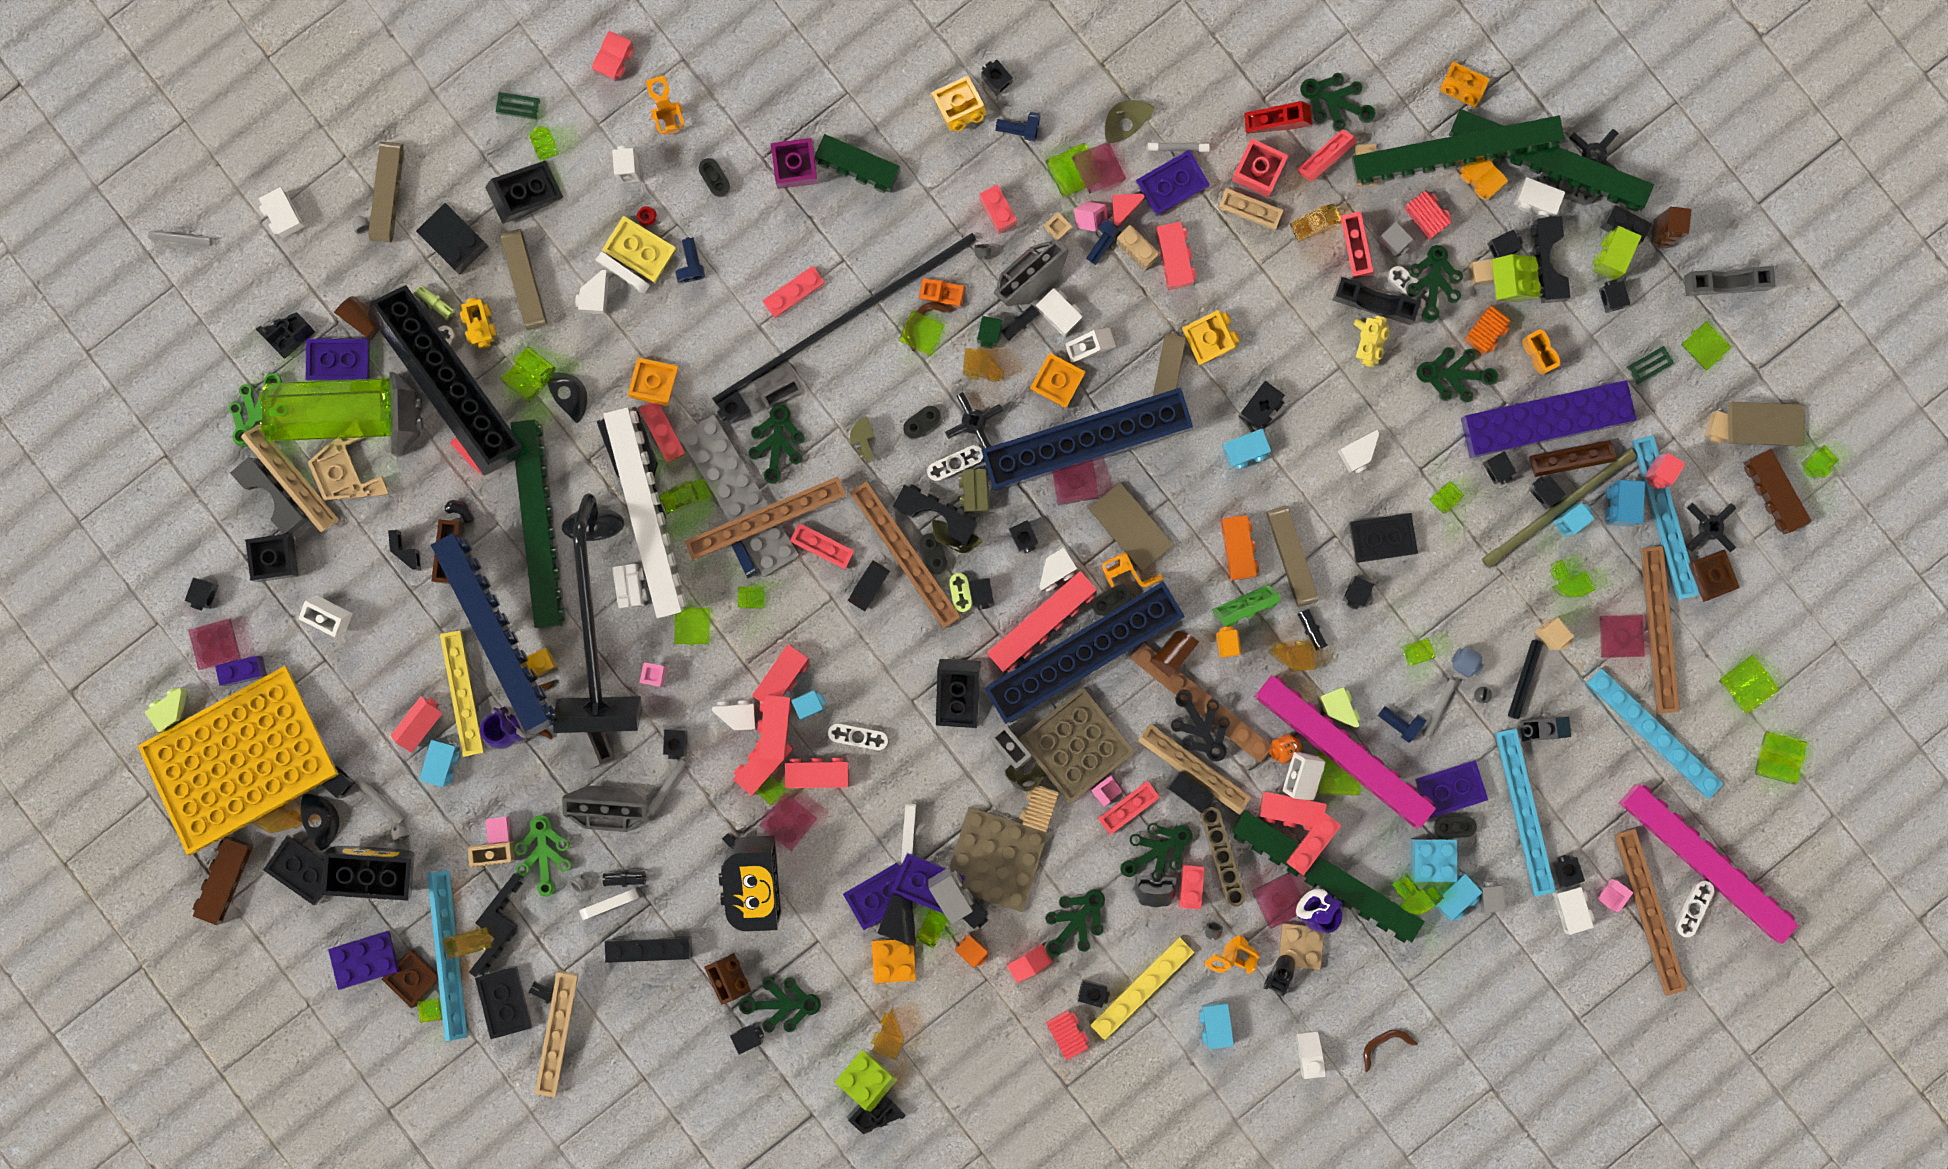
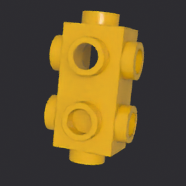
[460,298,497,349]

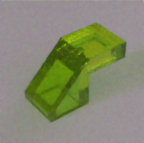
[916,908,948,949]

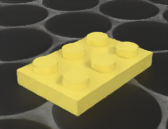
[602,216,677,283]

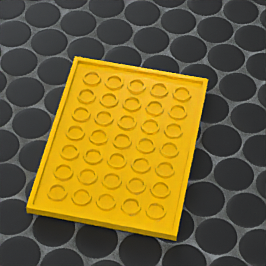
[138,666,339,856]

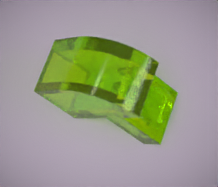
[659,479,712,515]
[1550,560,1595,598]
[1392,873,1444,915]

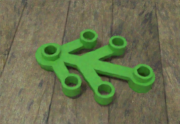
[229,373,289,447]
[514,815,571,897]

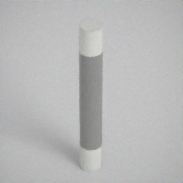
[1147,143,1209,152]

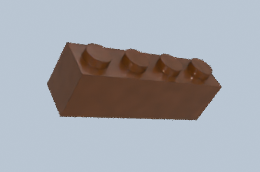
[1743,449,1811,535]
[193,837,254,925]

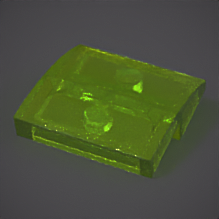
[1045,143,1102,198]
[500,347,556,403]
[1719,655,1780,715]
[1755,731,1807,785]
[1317,750,1360,795]

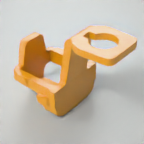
[646,76,685,135]
[1102,551,1164,588]
[1205,935,1260,974]

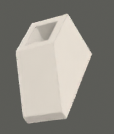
[1039,548,1077,592]
[712,700,757,731]

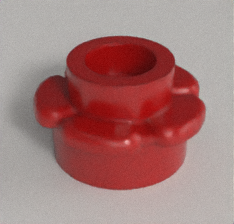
[637,206,657,226]

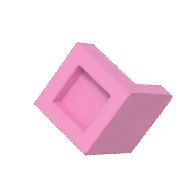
[1074,201,1108,232]
[640,662,667,687]
[1091,775,1122,807]
[485,816,513,844]
[1597,879,1633,913]

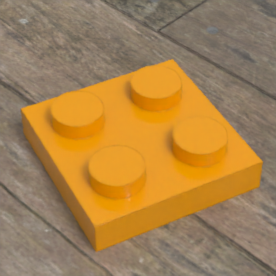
[1030,352,1086,409]
[627,358,679,406]
[872,939,916,983]

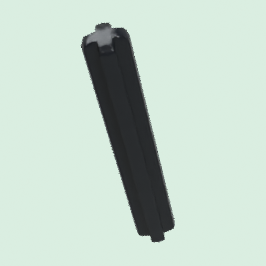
[1508,640,1543,719]

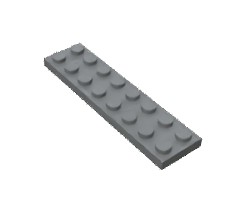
[679,415,799,577]

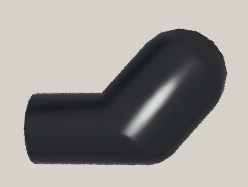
[444,500,474,524]

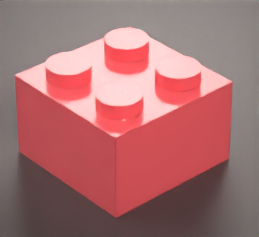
[1231,138,1289,197]

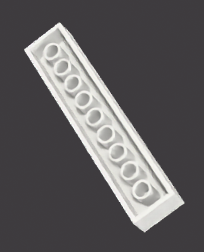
[603,407,687,618]

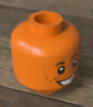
[1269,734,1302,764]

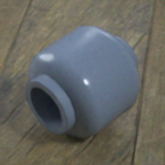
[1451,647,1484,678]

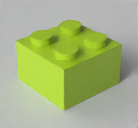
[1592,226,1641,280]
[1492,254,1541,302]
[835,1049,898,1111]

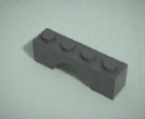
[1684,266,1776,296]
[230,457,308,535]

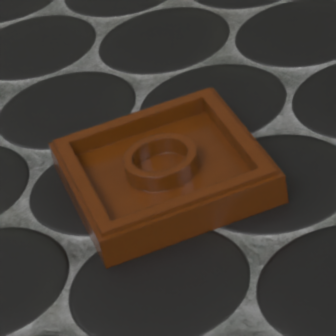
[1688,549,1740,602]
[381,948,438,1008]

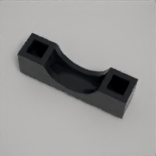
[1530,216,1571,304]
[1332,277,1421,325]
[893,484,978,547]
[605,936,692,963]

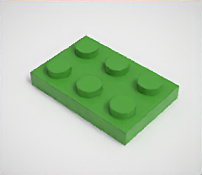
[1212,584,1281,626]

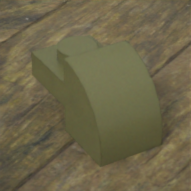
[850,417,875,463]

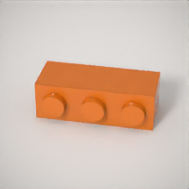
[1220,515,1259,581]

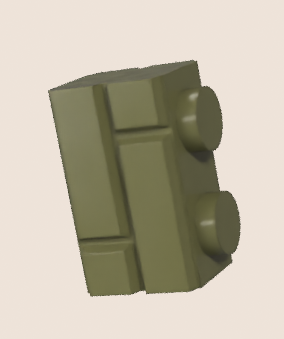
[959,469,989,513]

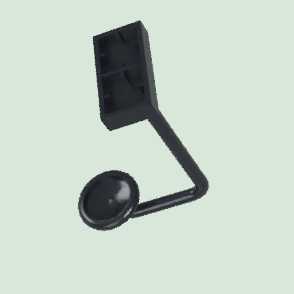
[553,493,642,733]

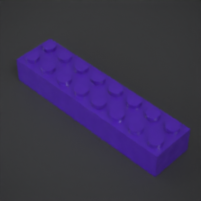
[1461,380,1637,458]

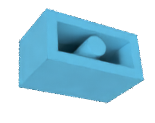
[1222,429,1271,470]
[1552,502,1594,537]
[791,690,827,720]
[419,740,460,787]
[1431,873,1483,921]
[1198,1002,1234,1049]

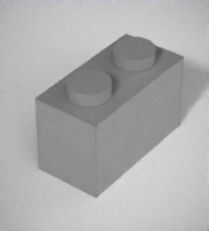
[989,724,1033,771]

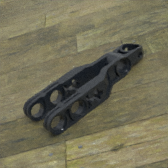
[597,406,666,526]

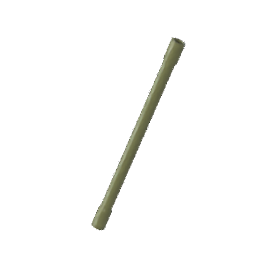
[1482,448,1637,568]

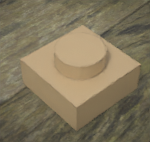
[1043,212,1072,241]

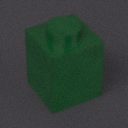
[977,316,1002,349]

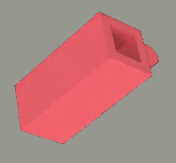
[390,696,442,753]

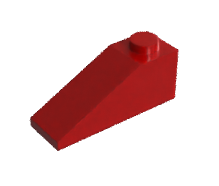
[1244,101,1312,134]

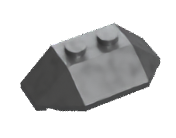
[994,239,1069,306]
[389,372,423,457]
[562,785,647,832]

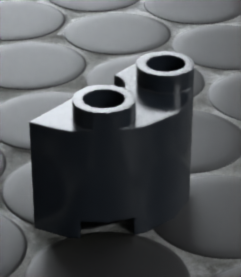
[1134,876,1177,908]

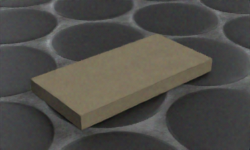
[1728,401,1805,447]
[1088,482,1173,572]

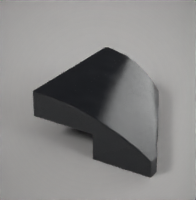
[256,312,315,359]
[877,893,916,947]
[847,1095,906,1134]

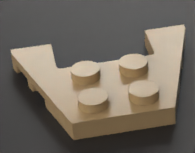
[307,420,390,501]

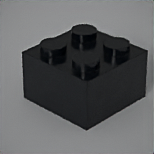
[245,534,298,582]

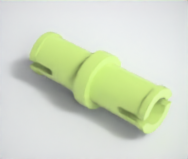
[414,285,455,320]

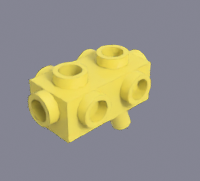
[1354,316,1389,367]

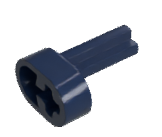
[995,112,1041,142]
[1086,220,1121,265]
[675,237,705,283]
[1377,706,1427,743]

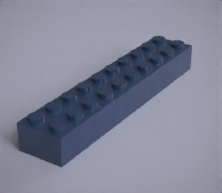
[981,387,1193,491]
[431,533,557,735]
[984,581,1185,724]

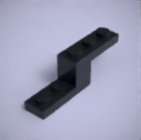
[469,872,524,977]

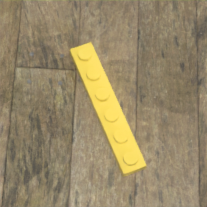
[440,630,485,757]
[1090,937,1194,1040]

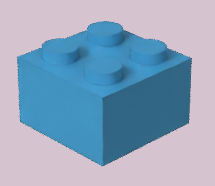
[1605,480,1645,527]

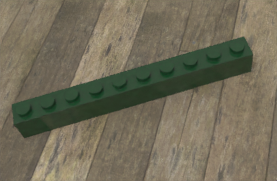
[1449,109,1655,212]
[1352,115,1565,186]
[510,419,565,629]
[1230,810,1425,943]

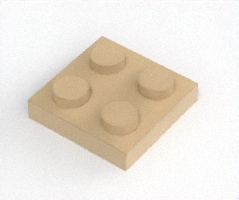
[1278,923,1324,970]

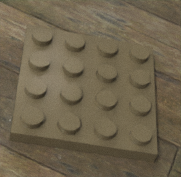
[1018,687,1135,804]
[950,807,1048,912]

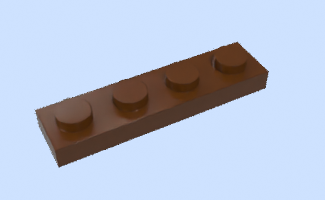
[1529,440,1617,477]

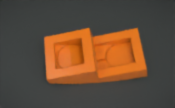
[919,278,966,307]

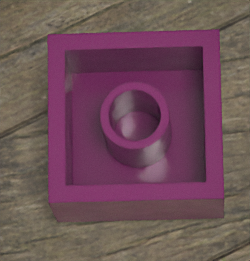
[771,138,818,189]

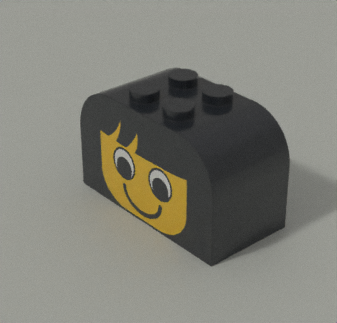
[719,835,781,931]
[321,846,415,901]

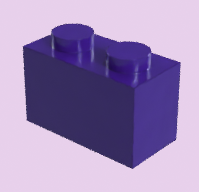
[215,656,267,686]

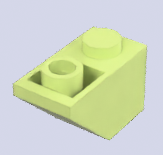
[145,687,188,732]
[1318,687,1360,728]

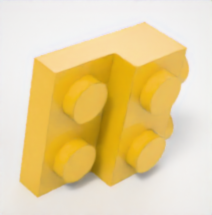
[931,76,987,132]
[1182,310,1240,365]

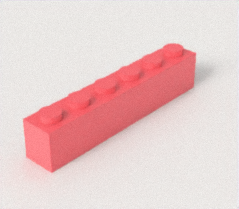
[986,571,1097,672]

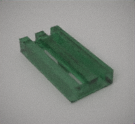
[495,92,540,120]
[1627,346,1674,384]

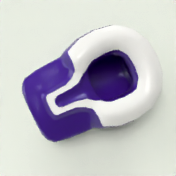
[480,706,527,749]
[1296,889,1343,933]

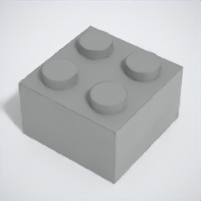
[928,867,974,924]

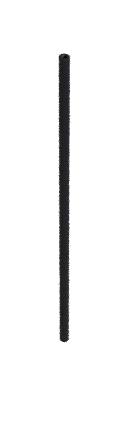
[712,233,976,405]

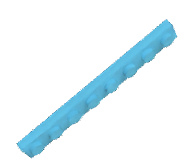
[1631,435,1699,600]
[1586,669,1723,799]
[1495,728,1556,897]
[427,870,467,1041]

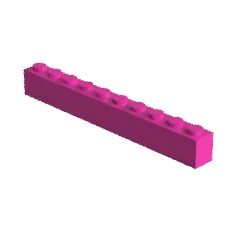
[1254,675,1436,830]
[1619,784,1799,944]

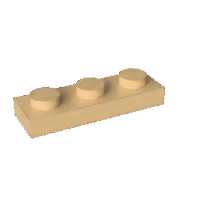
[1218,188,1283,230]

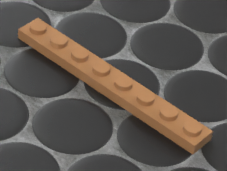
[685,476,846,561]
[850,481,961,629]
[1640,546,1680,714]
[1130,642,1272,763]
[1613,828,1687,996]

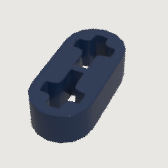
[732,541,757,578]

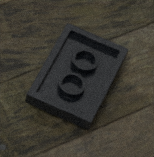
[1349,513,1418,563]
[263,835,324,906]
[475,967,533,1040]

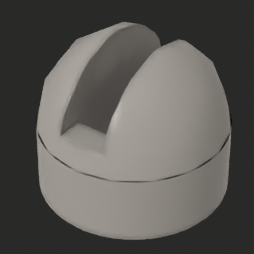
[352,216,370,234]
[390,825,409,843]
[569,874,588,893]

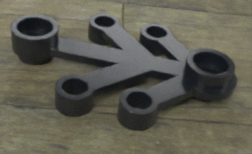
[1171,689,1230,762]

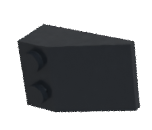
[485,160,563,224]
[416,203,488,275]
[936,659,981,728]

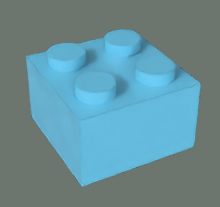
[1411,839,1457,882]

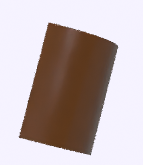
[334,296,379,340]
[1150,631,1199,678]

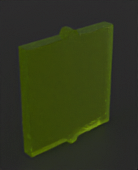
[898,310,944,356]
[1681,321,1731,370]
[674,606,710,646]

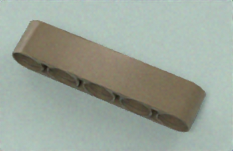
[369,141,404,243]
[500,229,547,330]
[1153,333,1186,396]
[1266,505,1318,608]
[1200,807,1245,907]

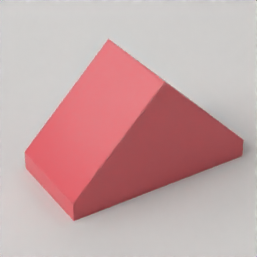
[1112,194,1145,228]
[1007,944,1053,983]

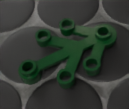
[1300,73,1376,132]
[1406,245,1463,323]
[1416,347,1498,403]
[748,404,805,484]
[1120,823,1193,882]
[1045,889,1105,957]
[739,977,821,1033]

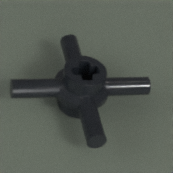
[1569,129,1619,170]
[945,392,1003,449]
[1686,502,1737,553]

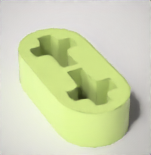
[950,573,972,612]

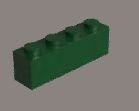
[815,134,901,193]

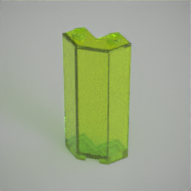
[259,378,391,441]

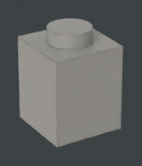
[1378,222,1413,257]
[1478,881,1506,913]

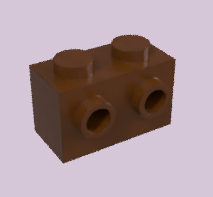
[704,953,751,1005]

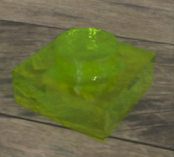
[417,998,442,1023]

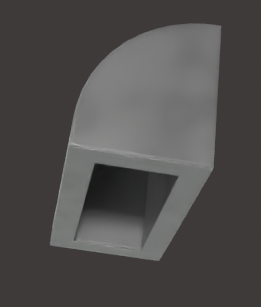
[753,363,804,410]
[570,732,615,771]

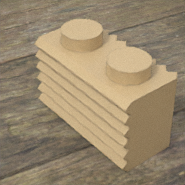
[1116,225,1160,271]
[1534,618,1574,651]
[1019,785,1059,832]
[468,841,516,868]

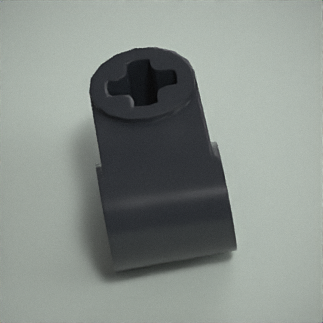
[1263,955,1296,997]

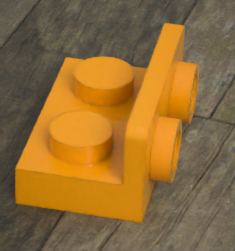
[1439,61,1490,107]

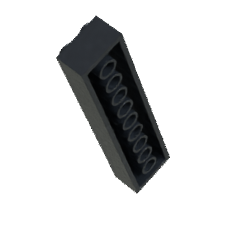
[368,285,523,476]

